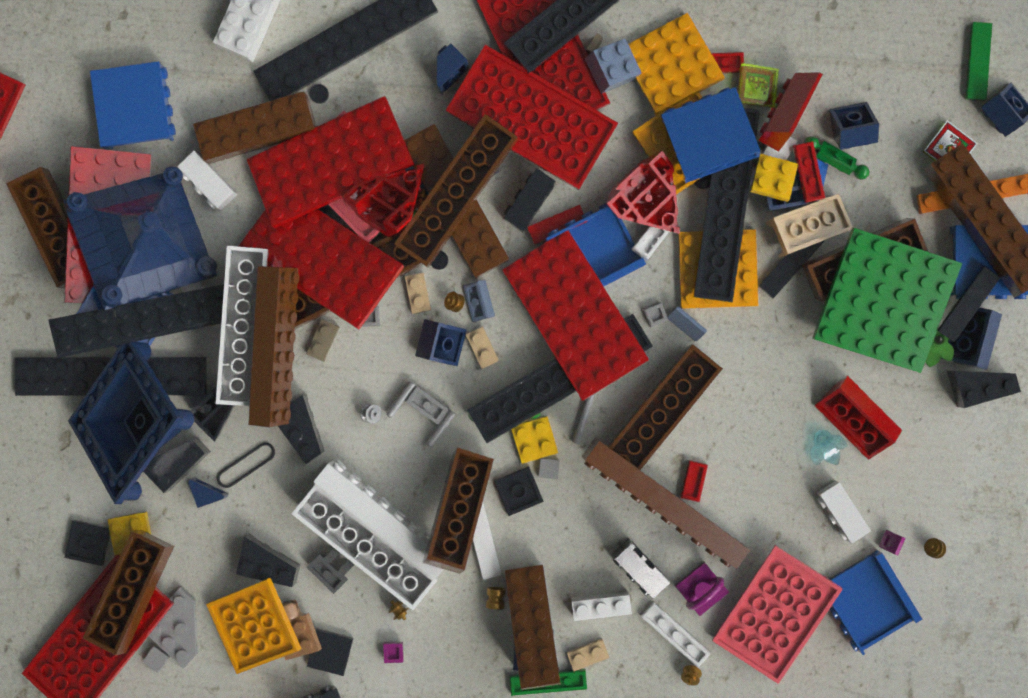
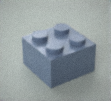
[585,39,642,94]

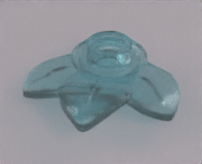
[810,430,848,465]

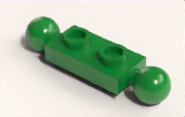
[804,136,870,180]

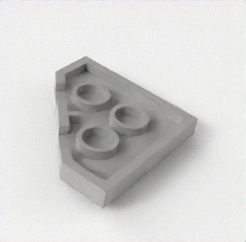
[148,586,198,669]

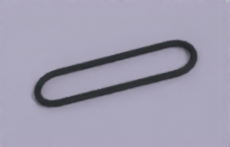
[217,443,275,488]

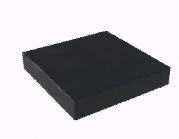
[494,466,544,516]
[64,520,110,566]
[307,628,354,676]

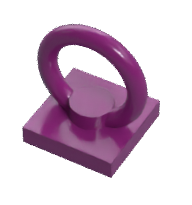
[675,562,729,616]

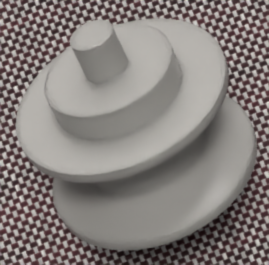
[360,404,382,424]

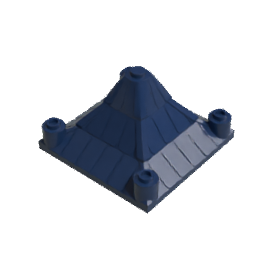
[62,166,217,310]
[68,341,194,504]

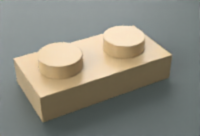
[405,273,431,314]
[466,327,499,369]
[567,639,610,671]

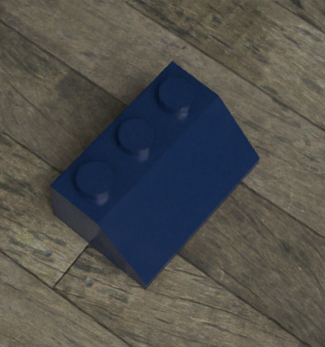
[941,307,1002,370]

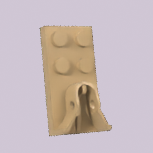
[765,194,852,258]

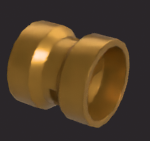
[486,587,506,610]

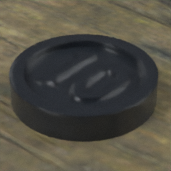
[310,84,329,104]
[694,174,711,189]
[431,251,449,270]

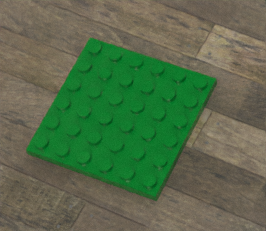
[812,227,962,373]

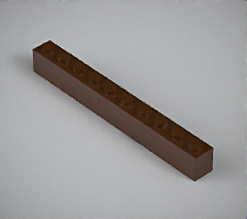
[582,437,751,569]

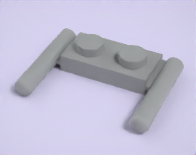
[386,381,456,447]

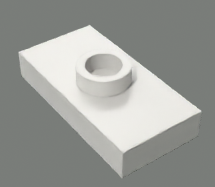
[631,226,670,261]

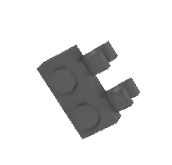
[306,548,354,594]

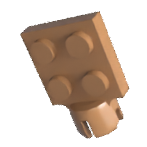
[282,600,322,660]

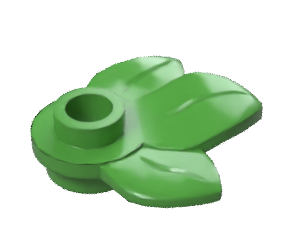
[925,331,954,367]

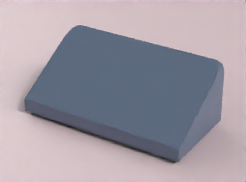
[463,280,495,322]
[668,307,707,341]

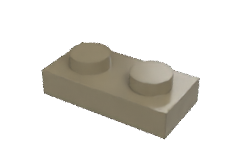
[306,319,340,362]

